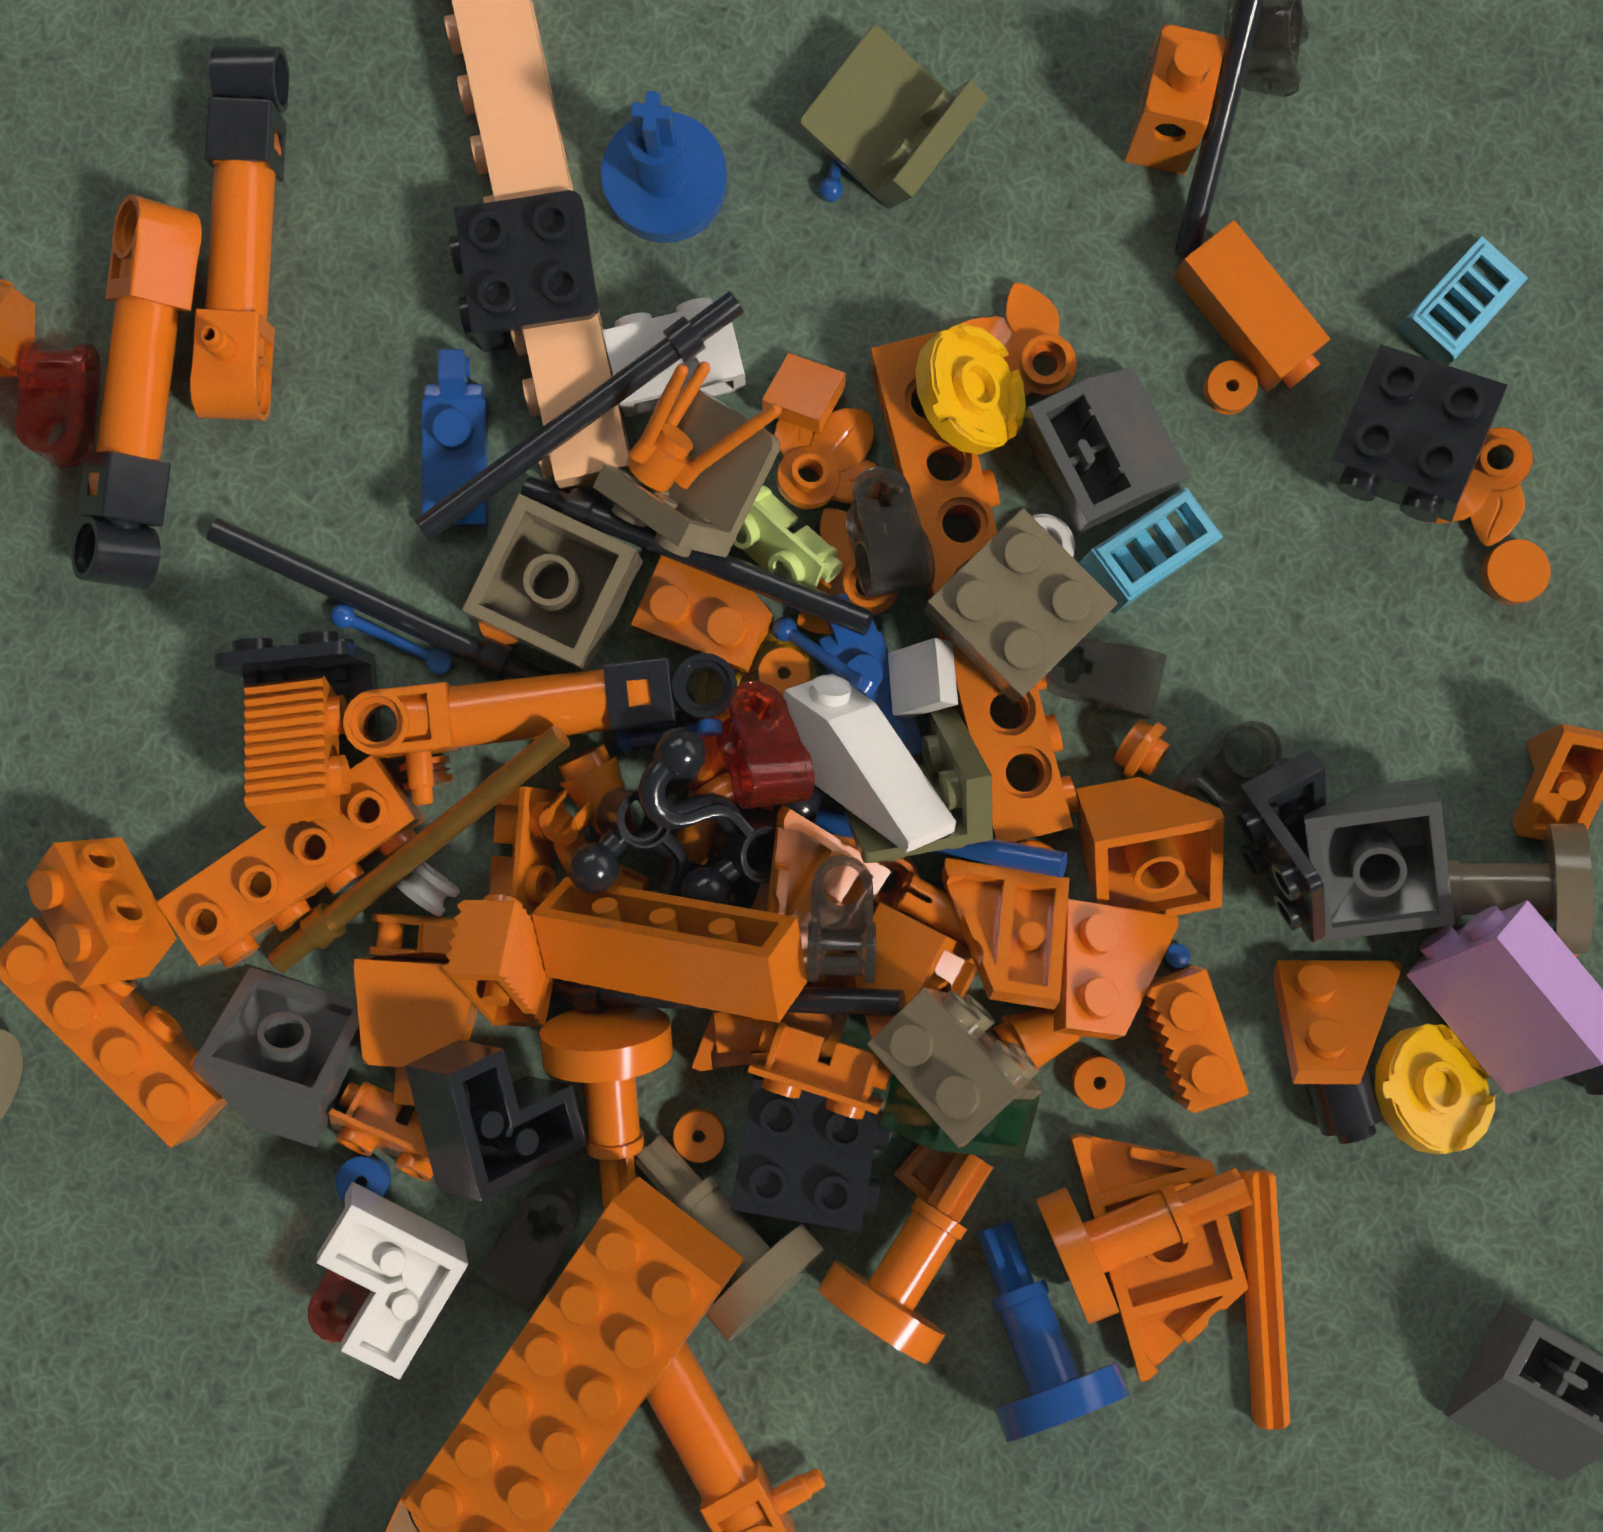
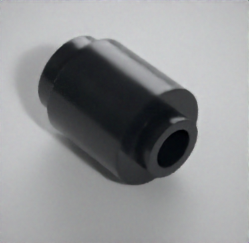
[1305,1065,1384,1144]

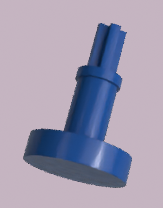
[601,91,727,243]
[977,1221,1130,1442]

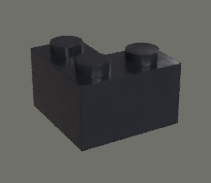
[404,1040,587,1201]

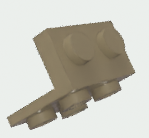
[593,390,780,558]
[867,987,1043,1147]

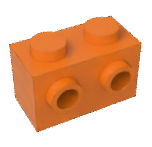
[26,837,177,988]

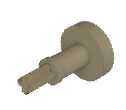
[1448,823,1593,954]
[635,1135,825,1342]

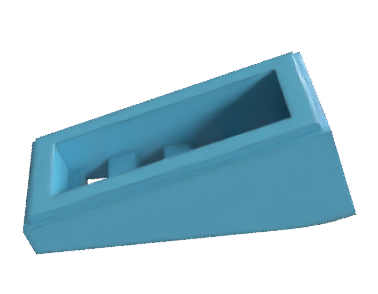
[1395,236,1528,365]
[1079,487,1223,614]

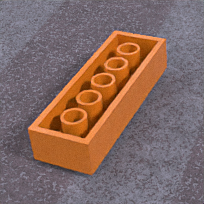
[402,1176,745,1532]

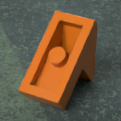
[1512,724,1603,841]

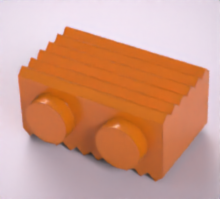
[243,676,351,827]
[443,894,554,1027]
[1141,965,1249,1113]

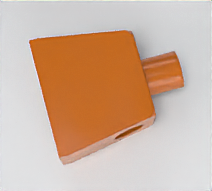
[354,956,478,1106]

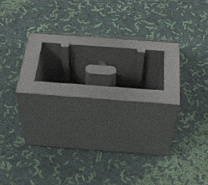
[1021,366,1191,536]
[1444,1300,1603,1481]

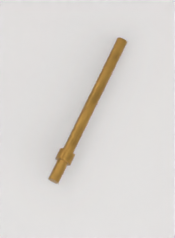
[268,725,570,973]

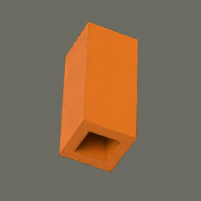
[1173,220,1330,392]

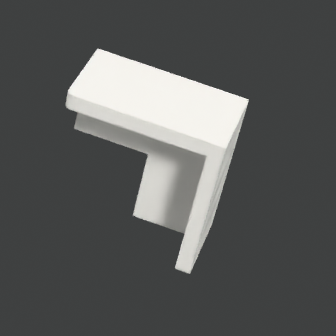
[316,1182,468,1380]

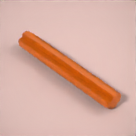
[1239,1169,1290,1430]

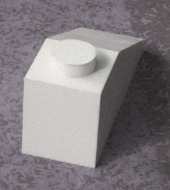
[775,673,956,853]

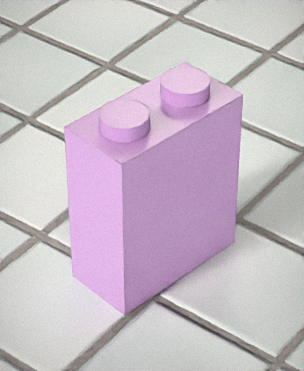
[1407,900,1603,1095]

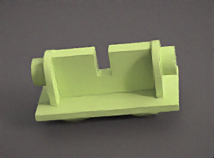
[733,486,843,589]

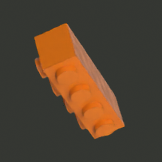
[156,755,426,968]
[531,877,807,1023]
[0,917,228,1148]

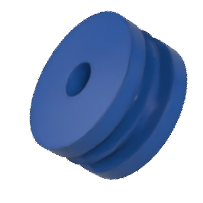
[336,1154,391,1202]

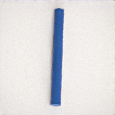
[814,808,1067,878]

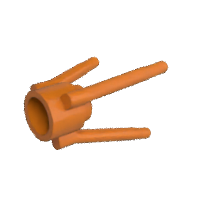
[627,361,782,492]

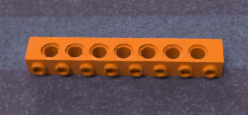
[869,330,1079,842]

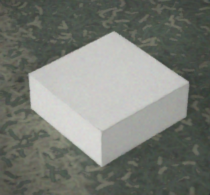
[888,638,958,718]

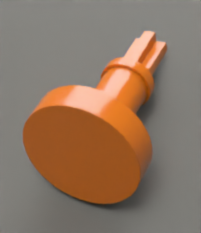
[539,1006,673,1211]
[817,1147,993,1364]
[1035,1167,1252,1325]

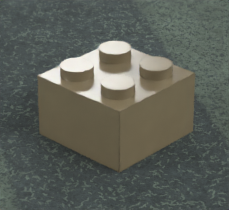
[462,494,643,671]
[923,508,1118,704]

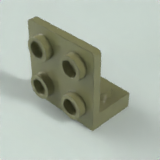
[798,25,989,209]
[839,706,993,863]

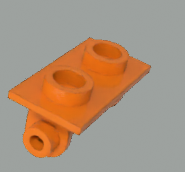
[488,786,557,916]
[748,1022,892,1119]
[329,1081,433,1182]

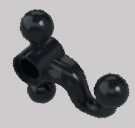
[638,727,823,905]
[568,753,751,908]

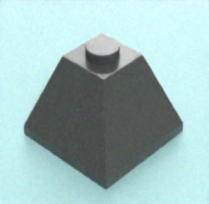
[1303,778,1455,941]
[193,967,360,1148]

